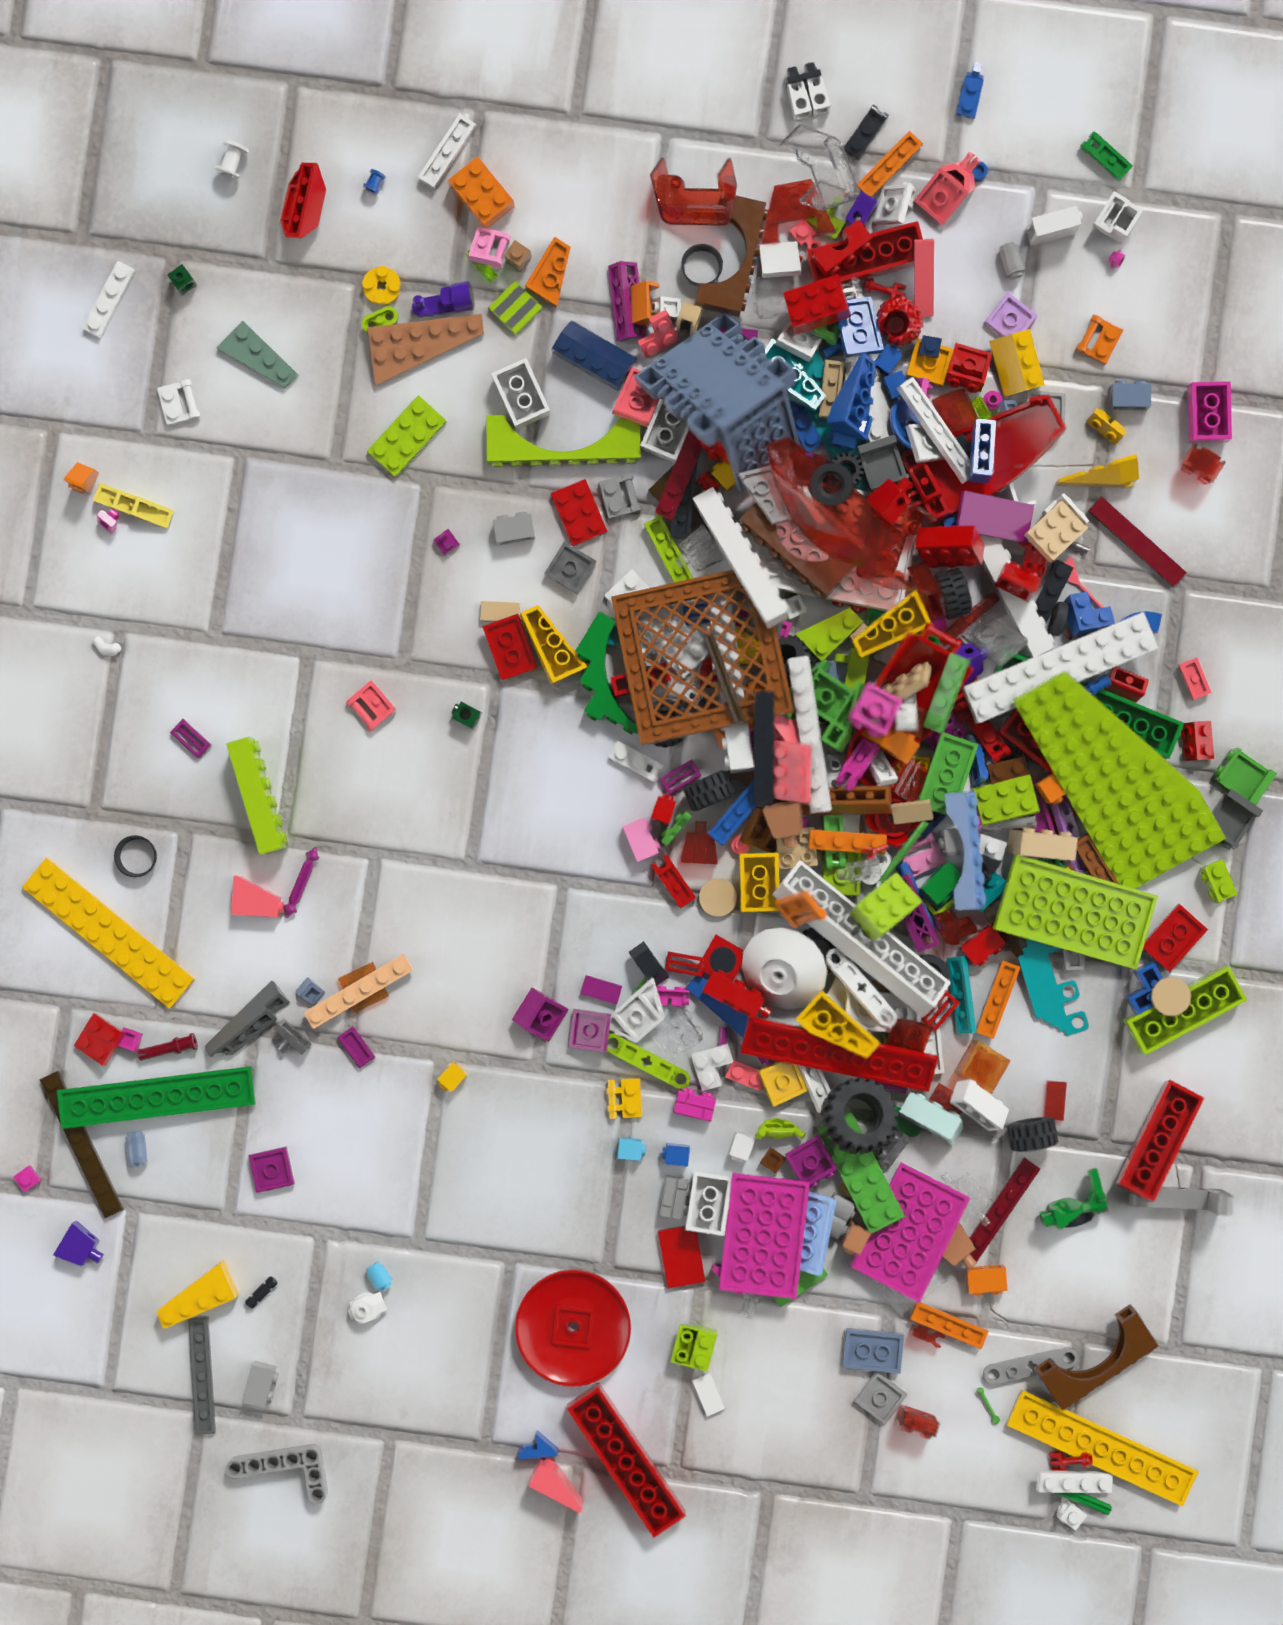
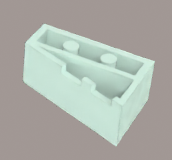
[899,1092,963,1147]

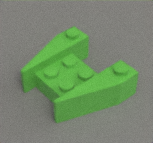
[785,659,865,752]

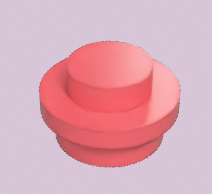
[731,835,750,854]

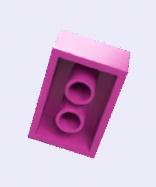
[1187,381,1232,444]

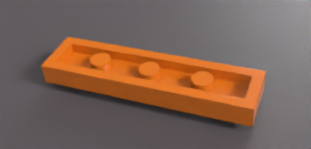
[856,130,923,197]
[808,829,887,854]
[976,960,1020,1039]
[909,1301,989,1349]

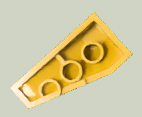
[1056,454,1139,489]

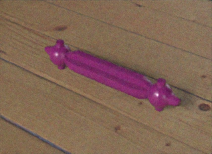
[284,847,319,918]

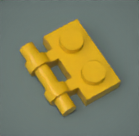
[606,1078,642,1119]

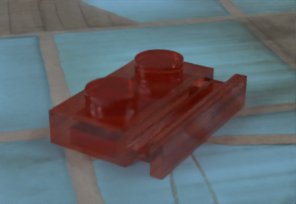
[891,758,928,802]

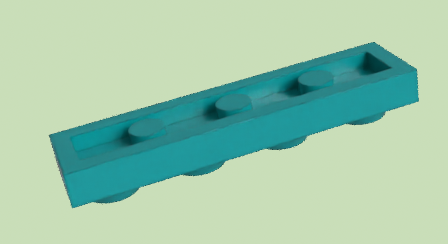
[947,956,977,1034]

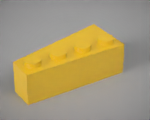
[156,1259,239,1329]

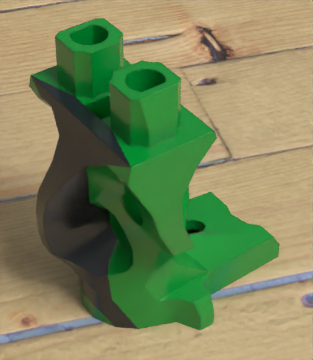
[1039,1168,1108,1229]

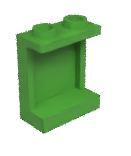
[1213,747,1277,805]

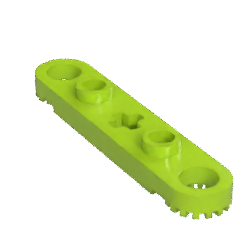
[607,1033,690,1089]

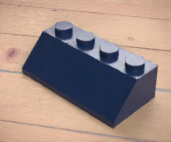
[551,320,637,391]

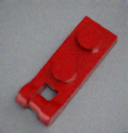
[966,717,1012,763]

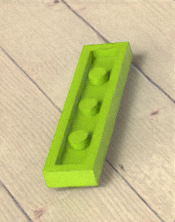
[644,516,693,582]

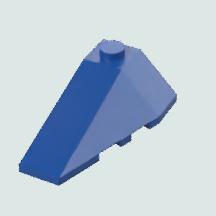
[827,353,876,440]

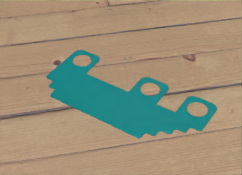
[1018,939,1089,1036]

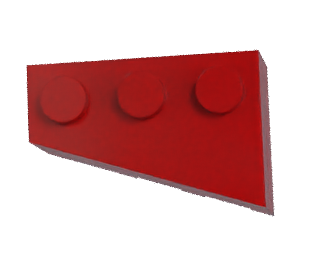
[703,969,765,1020]

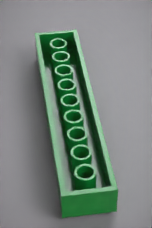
[993,650,1184,760]

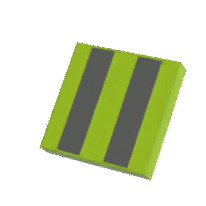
[488,281,542,335]

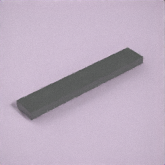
[188,1316,216,1435]

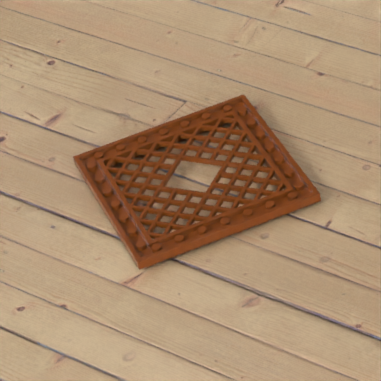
[611,563,794,745]

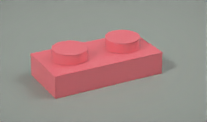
[1178,658,1212,700]
[725,1059,763,1091]

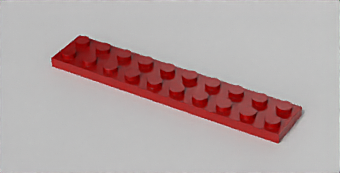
[740,1018,939,1092]

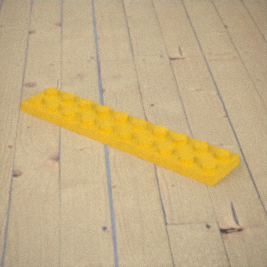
[22,858,195,1009]
[1006,1389,1199,1507]

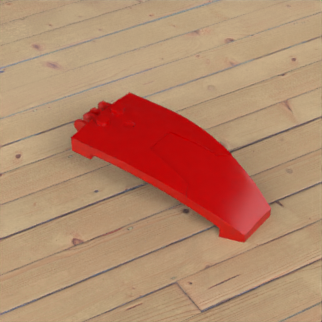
[900,395,1066,525]

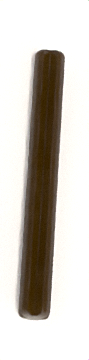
[704,633,745,725]

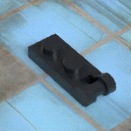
[843,104,889,160]

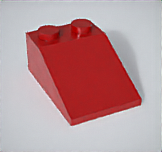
[994,562,1041,603]

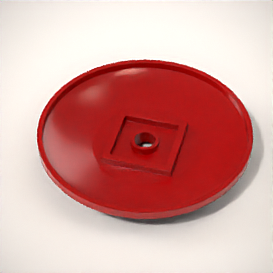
[515,1269,631,1387]

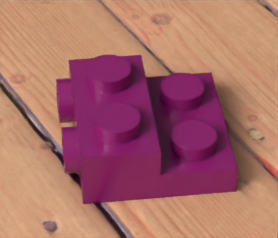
[785,1135,837,1189]

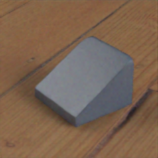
[296,977,325,1006]

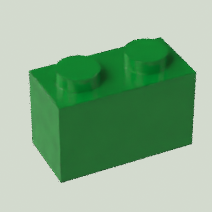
[920,861,962,905]

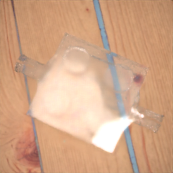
[941,1172,993,1227]

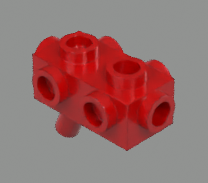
[1018,541,1046,578]

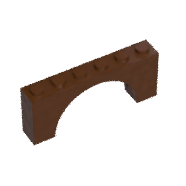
[695,192,769,317]
[739,502,858,600]
[1034,1304,1158,1411]

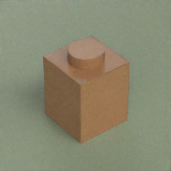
[504,240,531,272]

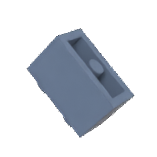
[1109,380,1151,410]

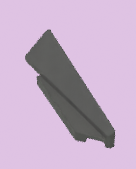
[205,981,290,1057]

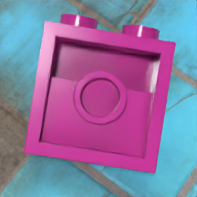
[848,683,902,738]

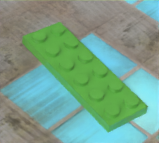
[818,1112,905,1234]

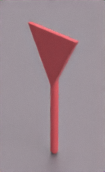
[1064,556,1103,608]

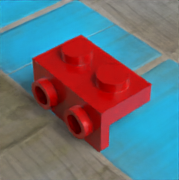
[1181,721,1214,761]

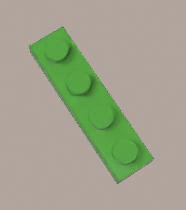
[923,653,970,733]

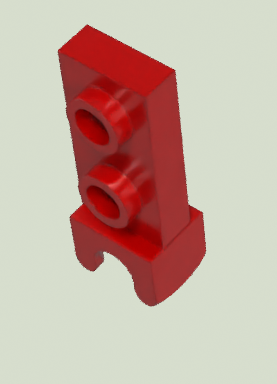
[651,854,696,909]

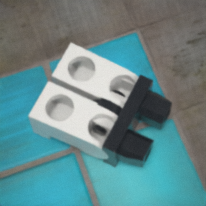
[786,62,831,121]

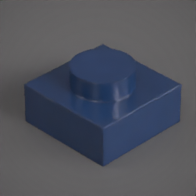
[919,335,942,359]

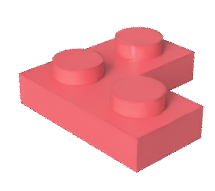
[637,310,679,359]

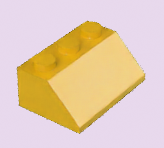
[989,329,1045,397]

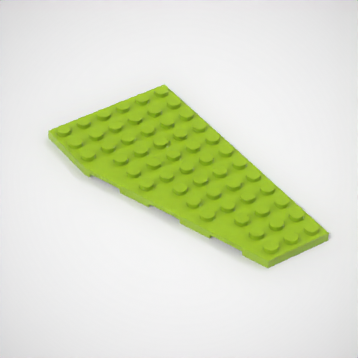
[1013,671,1226,889]

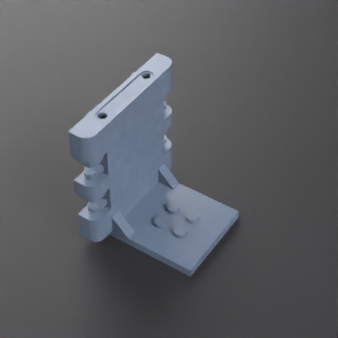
[634,312,801,492]

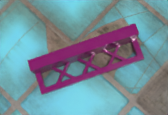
[608,261,646,342]
[900,873,940,953]

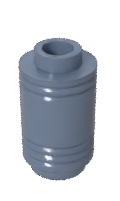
[125,1131,148,1167]

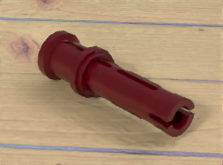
[137,1033,198,1061]

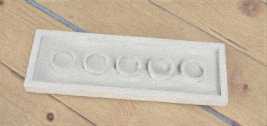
[604,569,710,679]

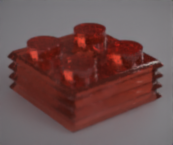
[896,1404,940,1439]

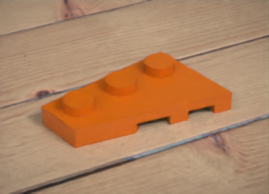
[524,236,571,307]

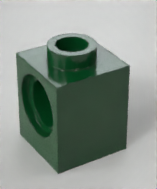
[167,264,197,296]
[451,701,482,730]

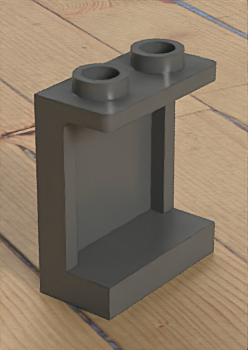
[857,435,909,493]
[1212,789,1263,850]

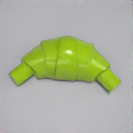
[755,1118,806,1140]

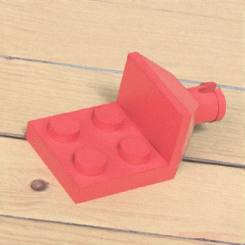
[914,151,981,226]

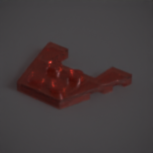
[762,179,836,244]

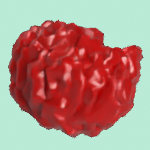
[876,296,924,346]

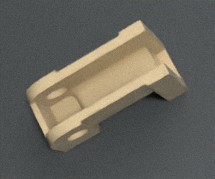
[676,301,704,336]

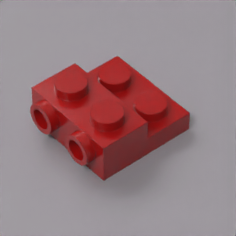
[944,343,992,393]

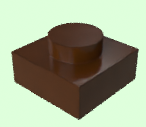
[760,1146,786,1174]

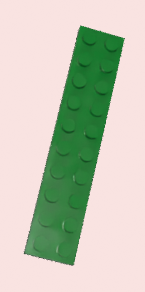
[57,1066,256,1129]

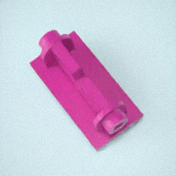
[656,986,690,1007]

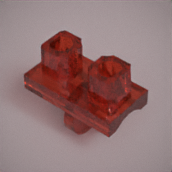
[929,1083,963,1116]

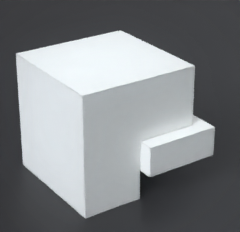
[1093,191,1143,244]

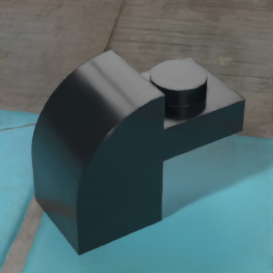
[628,941,669,986]

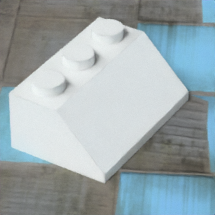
[866,381,896,443]

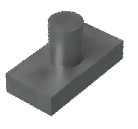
[274,1019,312,1055]

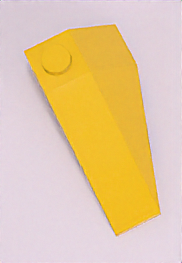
[796,991,880,1057]

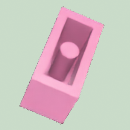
[623,818,661,862]

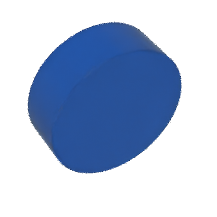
[972,161,988,182]

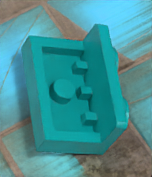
[977,872,1007,912]

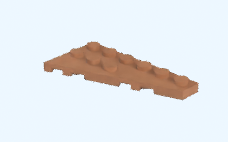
[367,314,484,386]

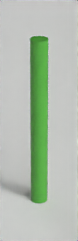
[879,820,929,883]

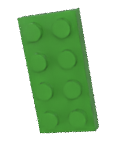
[918,733,979,816]

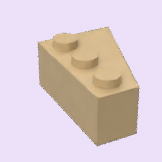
[1007,828,1078,861]

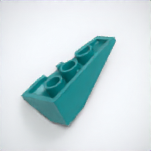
[765,339,826,411]

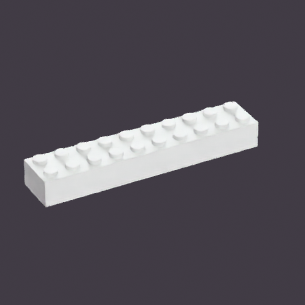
[961,612,1159,724]
[772,860,951,1017]

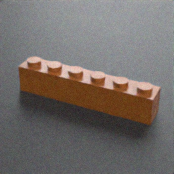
[773,786,892,815]

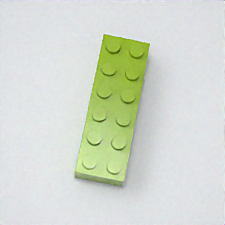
[226,737,289,855]
[1123,965,1247,1055]

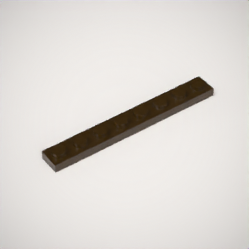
[39,1071,124,1218]

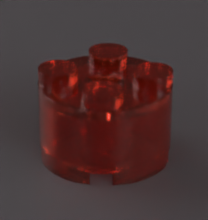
[1180,443,1226,485]

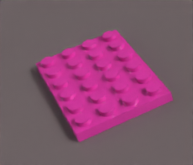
[850,1162,971,1303]
[719,1172,810,1299]

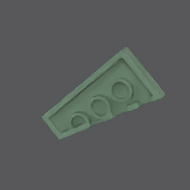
[216,321,298,388]

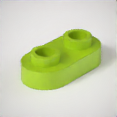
[362,306,399,334]

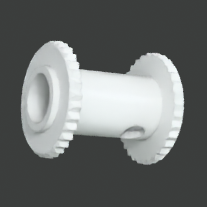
[214,140,249,179]

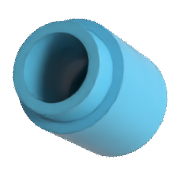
[366,1261,393,1291]

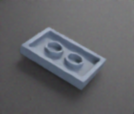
[842,1328,904,1374]

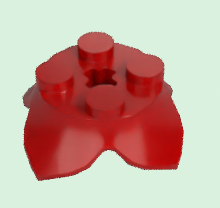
[865,788,921,847]

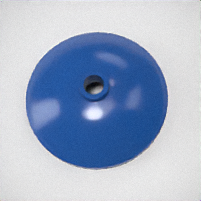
[890,398,920,450]

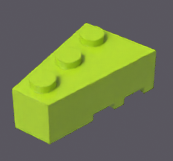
[794,608,863,662]

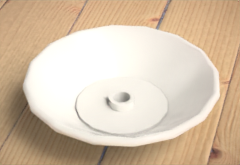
[742,927,827,1010]

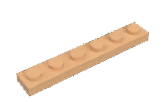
[304,954,413,1029]

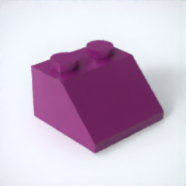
[512,987,569,1042]

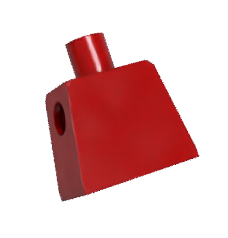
[866,476,913,525]

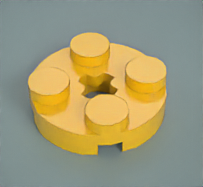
[362,265,401,306]

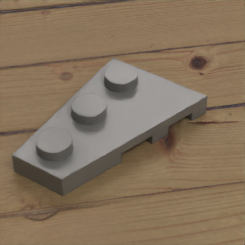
[738,464,791,525]

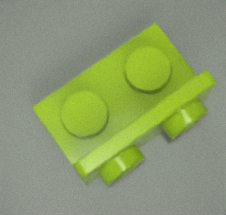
[1200,859,1238,903]

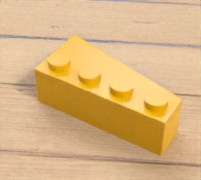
[851,590,931,658]
[519,605,587,685]

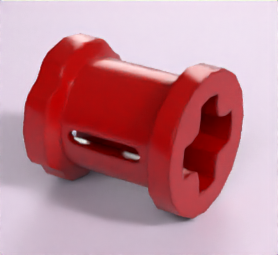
[695,471,720,491]

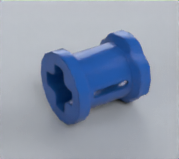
[363,169,386,195]

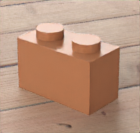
[840,1220,870,1255]

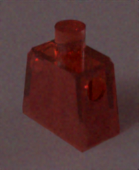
[681,821,718,864]

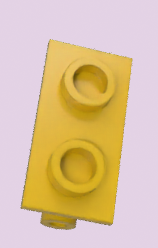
[1086,408,1127,445]

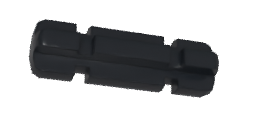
[245,1276,278,1309]

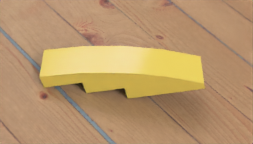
[92,483,174,528]

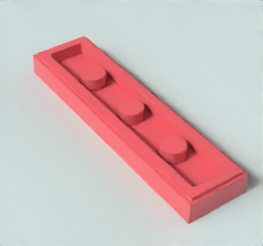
[914,239,934,317]

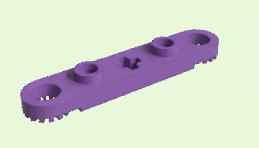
[1050,794,1087,874]

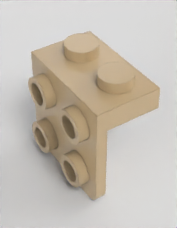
[776,827,822,869]

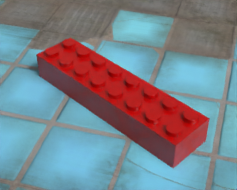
[567,1382,686,1538]

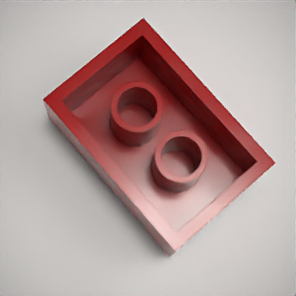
[783,274,852,335]
[915,525,985,568]

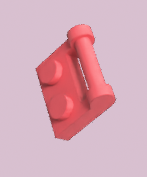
[346,680,397,732]

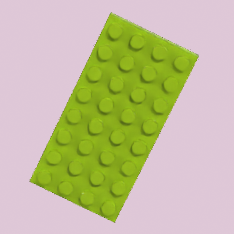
[993,854,1158,970]

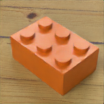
[448,156,515,229]

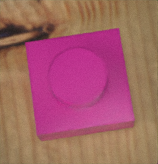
[118,1027,143,1052]
[13,1165,41,1192]

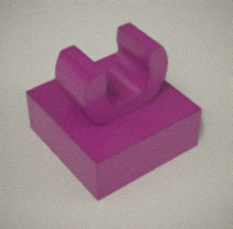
[433,529,460,556]

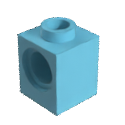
[618,1137,646,1161]

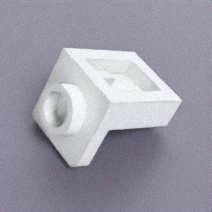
[650,296,681,319]
[1056,1499,1087,1531]

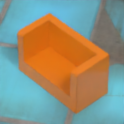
[631,280,660,327]

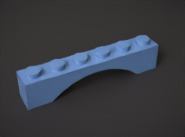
[945,791,986,910]

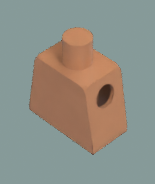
[763,801,803,847]
[943,1222,977,1270]

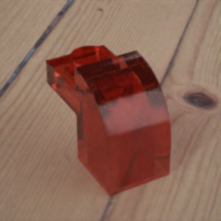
[934,909,977,945]

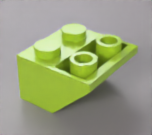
[670,1324,718,1372]

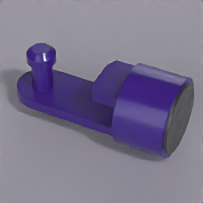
[412,281,475,317]

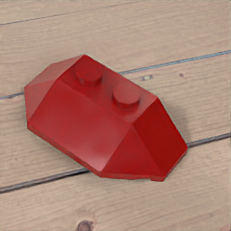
[280,162,326,239]

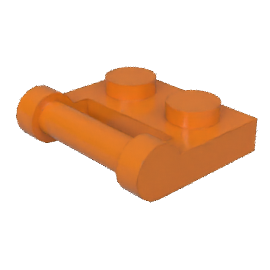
[1075,314,1123,365]
[775,890,826,928]

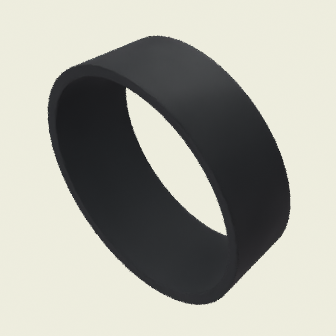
[681,244,723,286]
[114,835,157,877]

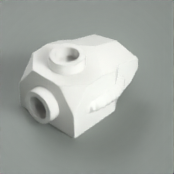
[348,1291,388,1324]

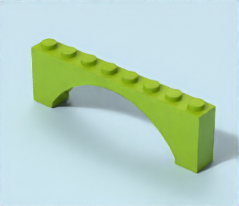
[486,415,641,467]

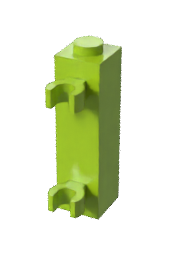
[835,648,870,690]

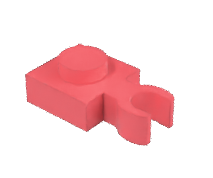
[789,219,821,250]

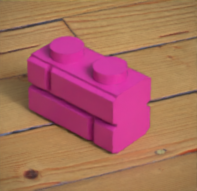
[673,1087,716,1122]

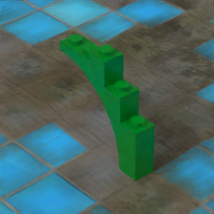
[575,611,638,735]

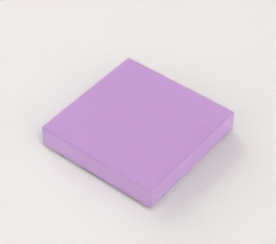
[984,292,1038,337]

